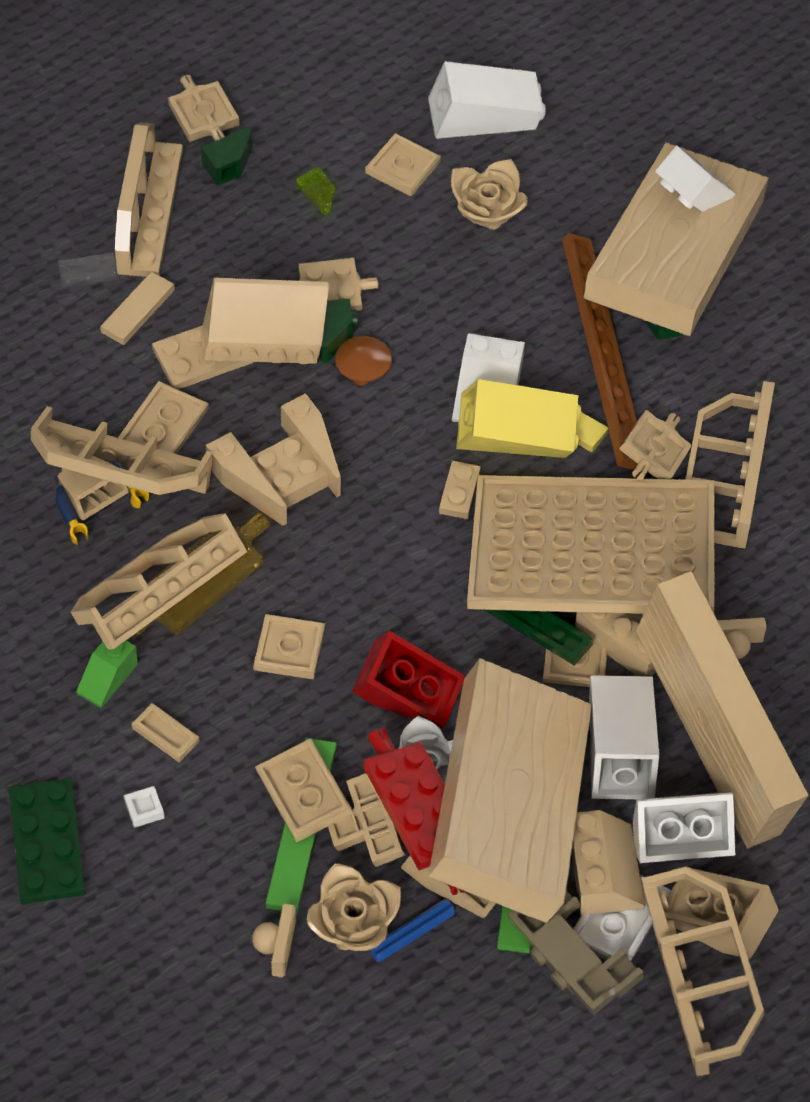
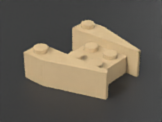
[206,393,341,526]

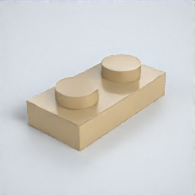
[439,461,481,519]

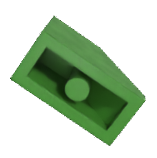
[76,641,138,709]

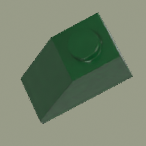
[320,299,358,363]

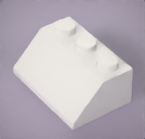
[633,792,735,863]

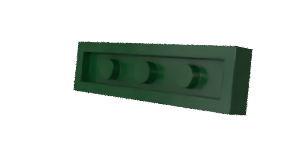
[484,610,593,666]

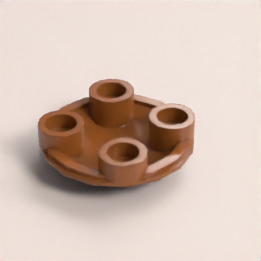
[335,336,392,386]

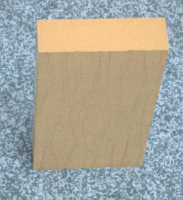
[584,143,769,336]
[636,571,809,849]
[428,658,592,923]

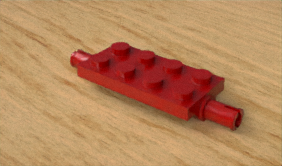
[363,728,465,895]

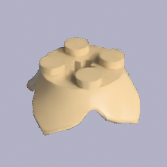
[451,159,527,229]
[307,863,401,951]

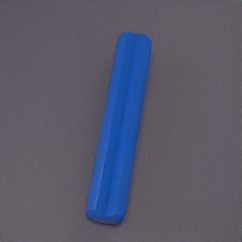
[369,899,455,962]

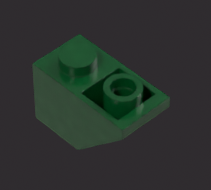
[201,127,253,186]

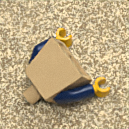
[56,456,149,545]

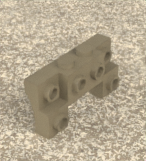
[508,890,644,1016]

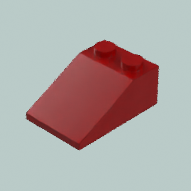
[352,631,466,729]

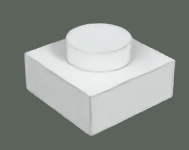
[124,786,164,828]

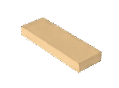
[100,272,175,345]

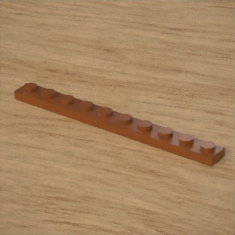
[562,233,638,470]

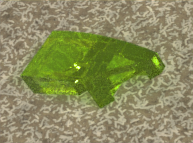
[295,166,335,216]

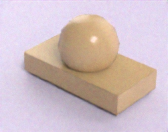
[717,618,766,659]
[252,904,296,977]

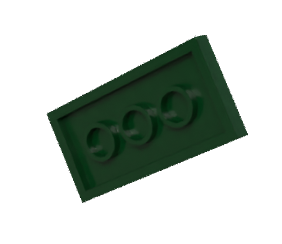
[8,778,85,904]

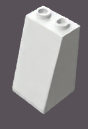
[428,62,545,138]
[589,675,659,799]

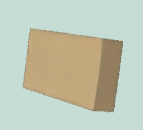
[132,703,200,762]

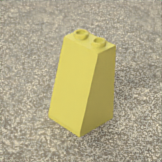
[456,379,581,458]

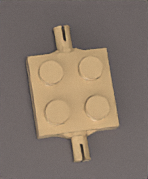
[168,75,239,142]
[298,258,378,311]
[619,410,692,480]

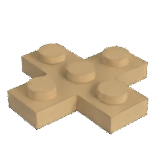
[328,773,405,867]

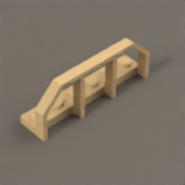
[115,123,183,277]
[685,381,775,549]
[31,406,213,495]
[71,513,247,650]
[642,867,764,1076]

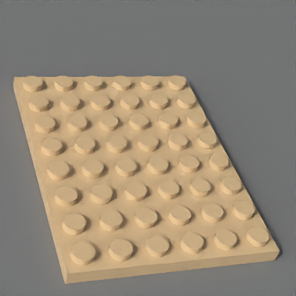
[467,475,714,614]

